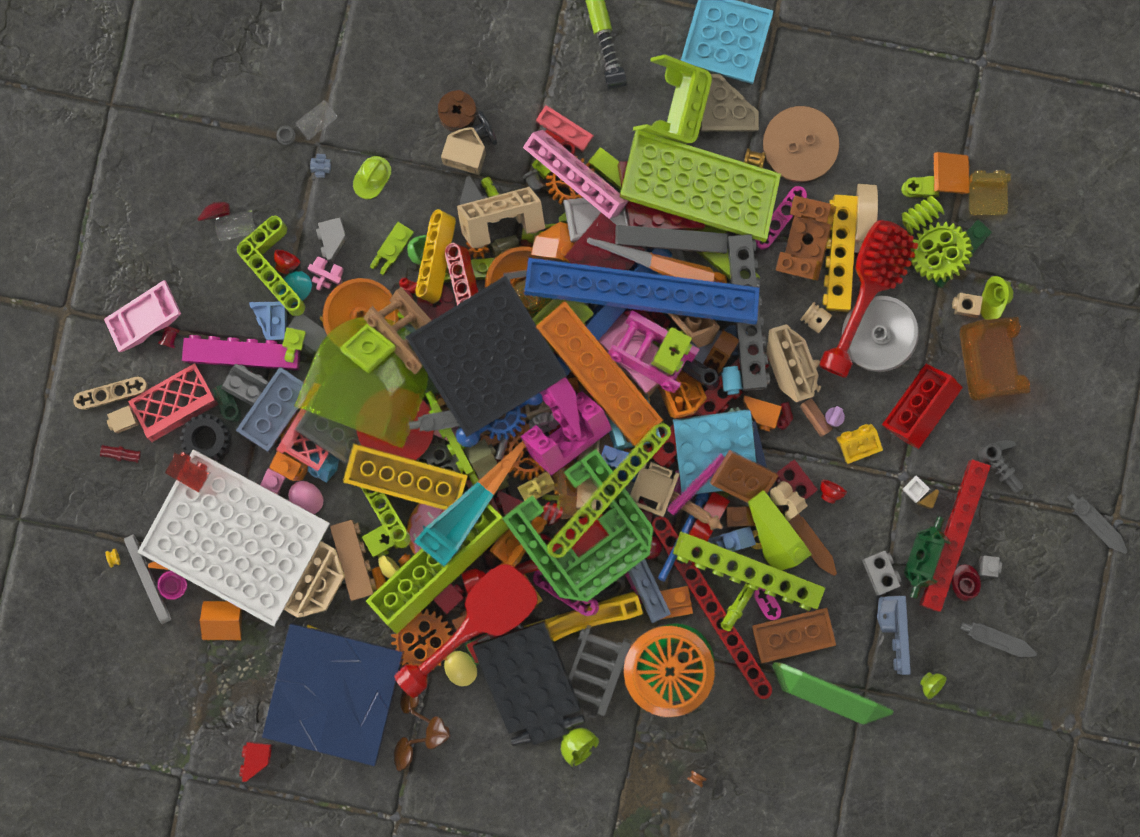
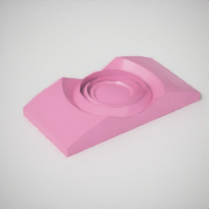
[104,281,181,352]
[598,314,669,394]

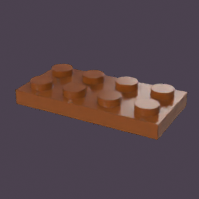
[752,608,836,663]

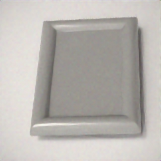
[564,198,628,242]

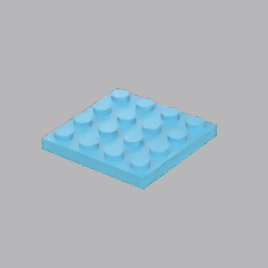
[681,0,773,84]
[673,410,756,494]

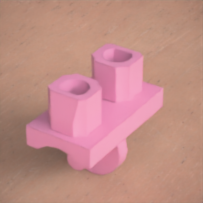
[308,257,344,291]

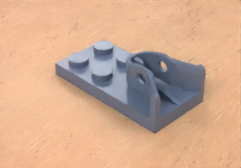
[236,367,312,454]
[877,596,910,675]

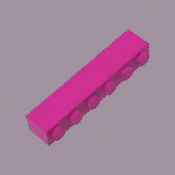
[182,335,301,370]

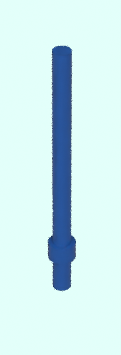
[658,492,709,581]

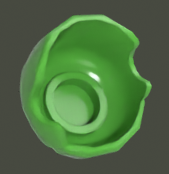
[407,235,427,265]

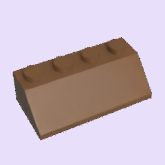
[668,313,720,348]

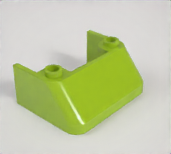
[633,55,712,144]

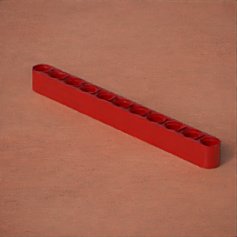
[652,516,772,699]

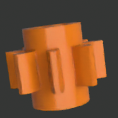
[466,242,490,260]

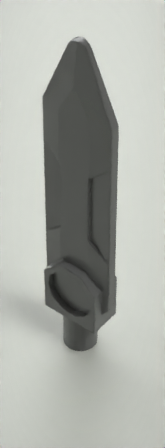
[409,411,460,432]
[1067,492,1127,554]
[960,622,1037,657]

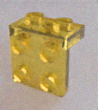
[969,170,1011,215]

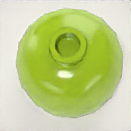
[560,728,599,767]

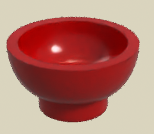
[274,250,300,274]
[820,480,847,504]

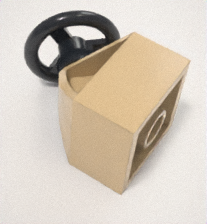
[441,111,498,175]

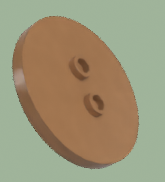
[763,106,839,182]

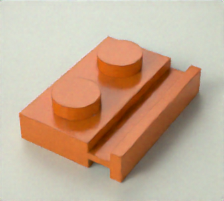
[660,586,693,620]

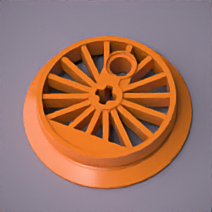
[624,626,715,717]

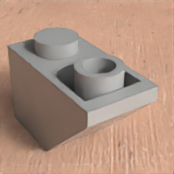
[316,217,347,263]

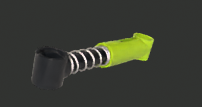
[585,0,627,90]

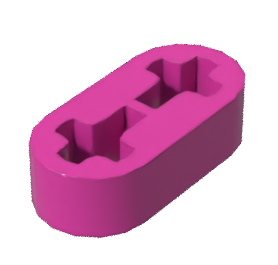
[754,587,781,620]

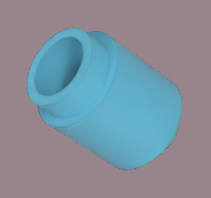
[721,366,743,395]

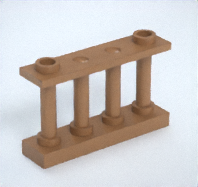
[364,287,432,375]

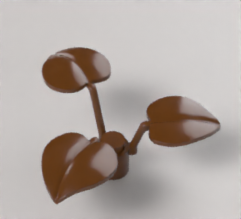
[394,691,451,772]

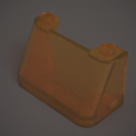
[960,317,1030,401]

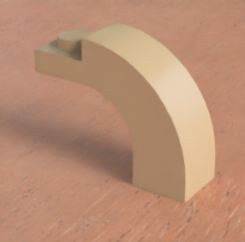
[854,184,878,253]

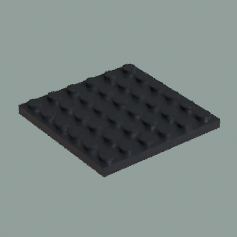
[406,275,567,437]

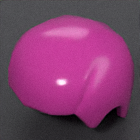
[157,570,188,600]

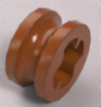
[687,771,707,787]

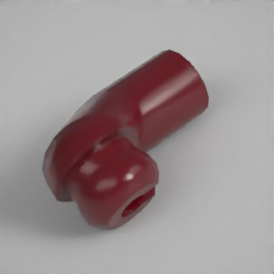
[776,401,793,430]

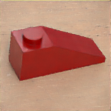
[689,492,730,552]

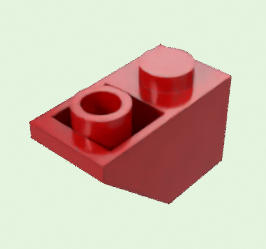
[239,742,272,782]

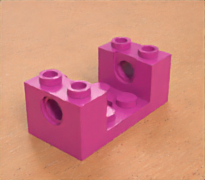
[521,391,612,475]

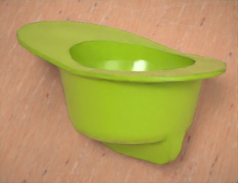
[353,156,391,199]
[980,276,1013,321]

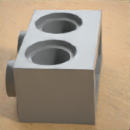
[862,551,901,595]

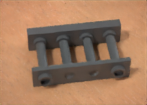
[569,625,631,716]

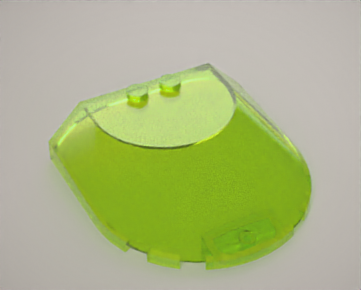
[294,317,428,449]

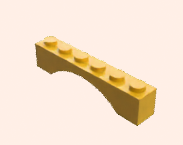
[524,591,643,642]

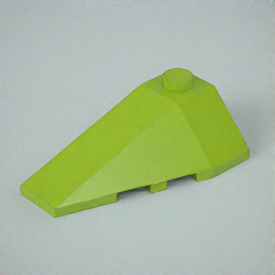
[748,490,812,571]

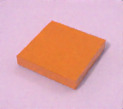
[934,152,969,194]

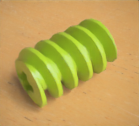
[902,196,944,235]

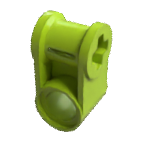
[901,176,940,198]

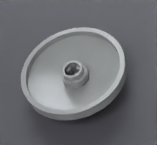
[842,296,919,372]

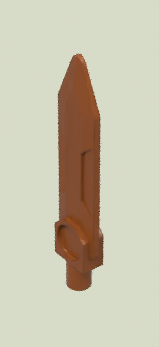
[784,509,837,576]

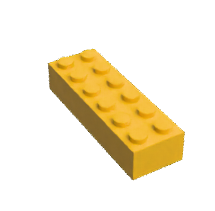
[343,443,467,510]

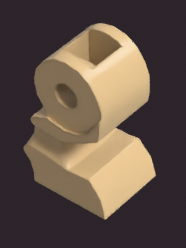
[770,481,808,521]

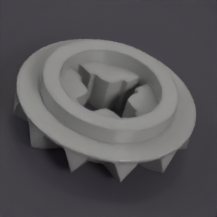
[529,412,560,433]

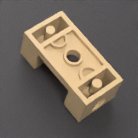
[457,187,545,248]

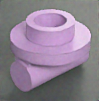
[825,406,845,427]

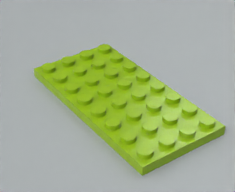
[619,129,781,242]

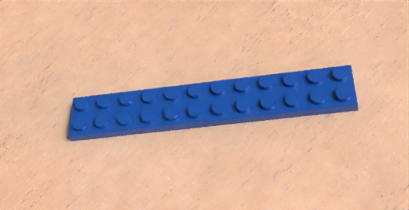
[524,258,759,325]

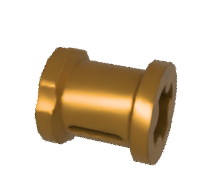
[744,148,766,168]

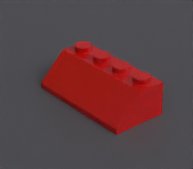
[882,364,963,449]

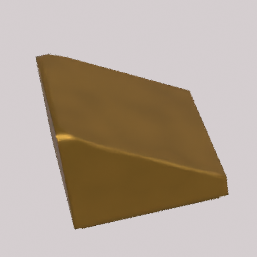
[917,489,939,509]

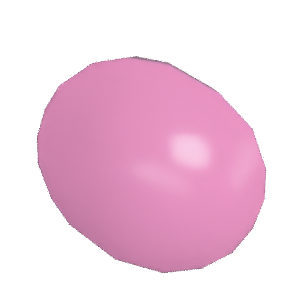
[288,481,323,514]

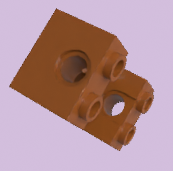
[776,195,836,281]

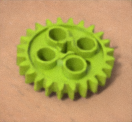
[910,222,973,282]

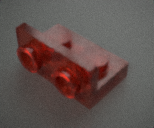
[165,451,211,493]

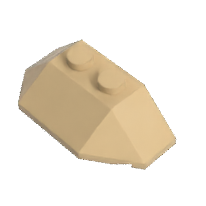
[767,324,818,402]
[283,541,345,618]

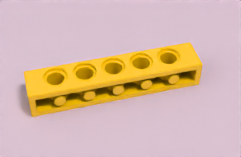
[823,195,858,312]

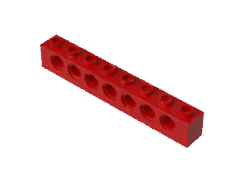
[646,346,769,468]
[919,459,991,612]

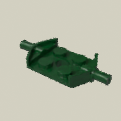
[904,516,951,599]

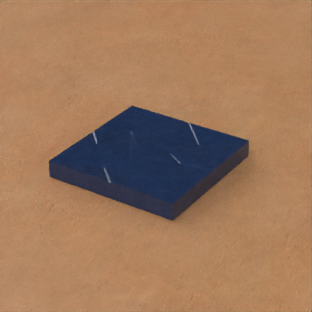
[262,623,404,766]

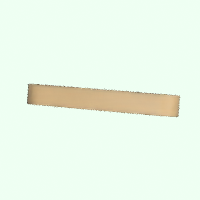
[73,377,148,410]

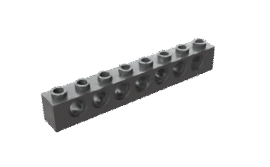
[727,235,770,391]

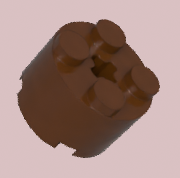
[438,90,477,132]

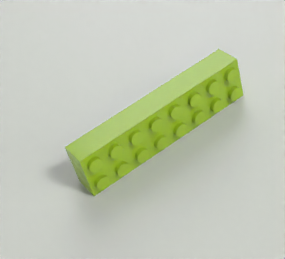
[366,504,509,634]

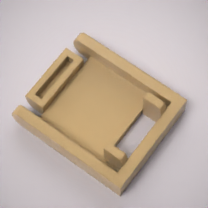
[630,463,680,517]

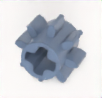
[310,154,331,178]

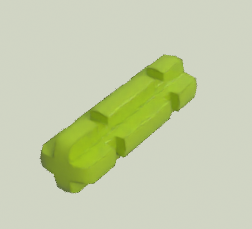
[481,177,499,197]

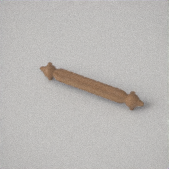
[670,490,723,531]

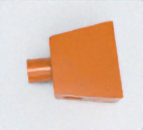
[269,450,308,481]

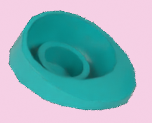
[279,271,312,304]

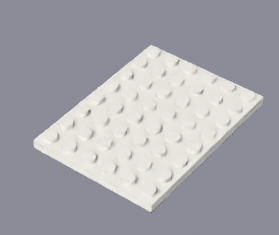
[138,450,330,626]

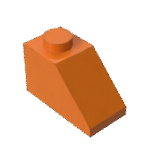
[742,396,782,432]

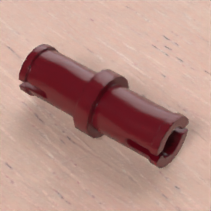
[100,444,141,463]

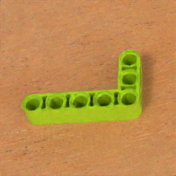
[237,216,305,316]
[361,487,411,548]

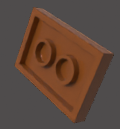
[710,450,778,503]

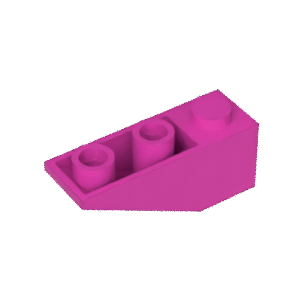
[540,377,581,441]

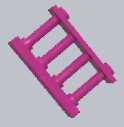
[608,310,700,393]

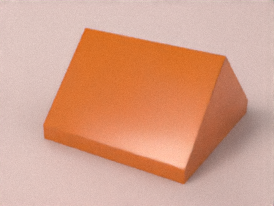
[200,601,242,640]

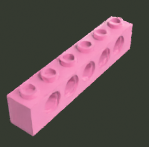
[523,130,628,219]

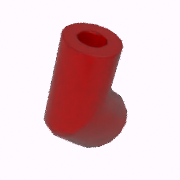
[399,278,417,294]

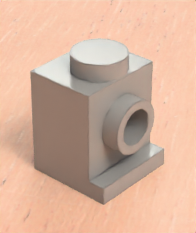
[978,556,1002,577]

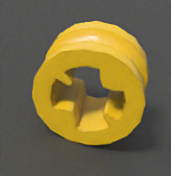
[105,549,121,568]

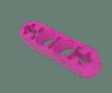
[755,186,807,249]
[533,570,599,616]

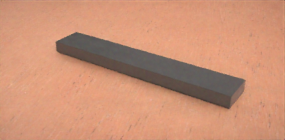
[615,225,727,254]

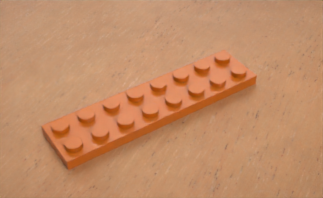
[536,301,663,446]

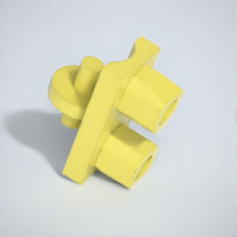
[517,471,557,501]

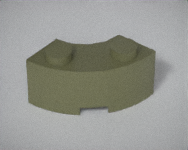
[464,439,509,493]

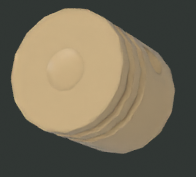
[800,302,832,334]

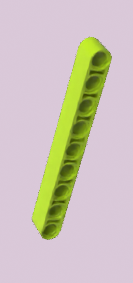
[547,423,671,558]

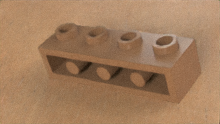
[330,520,377,601]

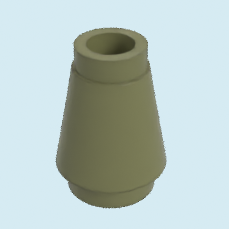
[490,235,519,257]

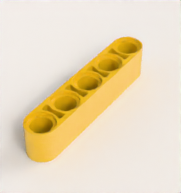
[416,209,456,303]

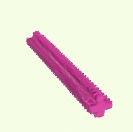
[667,453,725,515]

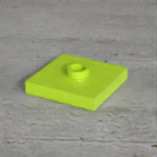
[340,323,396,374]

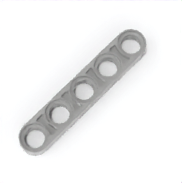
[124,534,171,624]

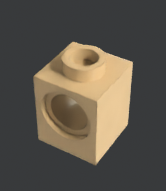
[952,293,983,318]
[107,406,139,433]

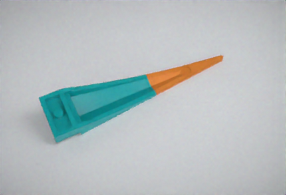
[414,441,525,567]

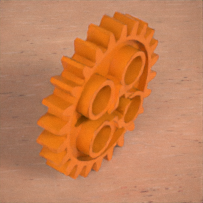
[391,609,452,670]

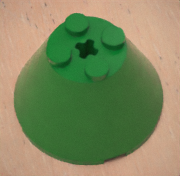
[637,624,714,701]

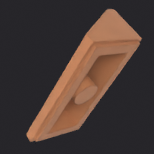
[800,398,832,437]

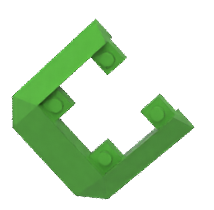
[502,449,653,602]
[772,662,893,724]

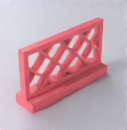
[128,363,218,442]
[276,383,329,471]

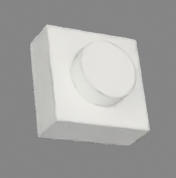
[902,476,930,503]

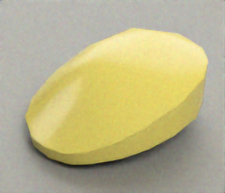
[378,555,400,578]
[444,651,477,686]

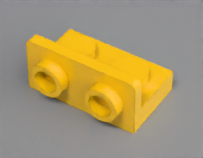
[836,424,883,464]

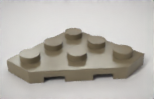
[701,74,759,132]

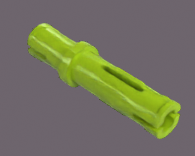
[721,582,755,631]

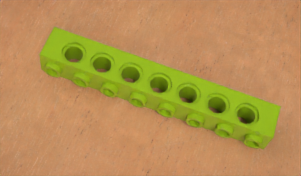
[673,532,825,611]

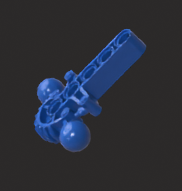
[456,393,543,447]

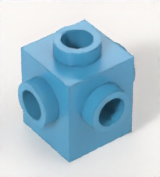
[308,451,339,483]

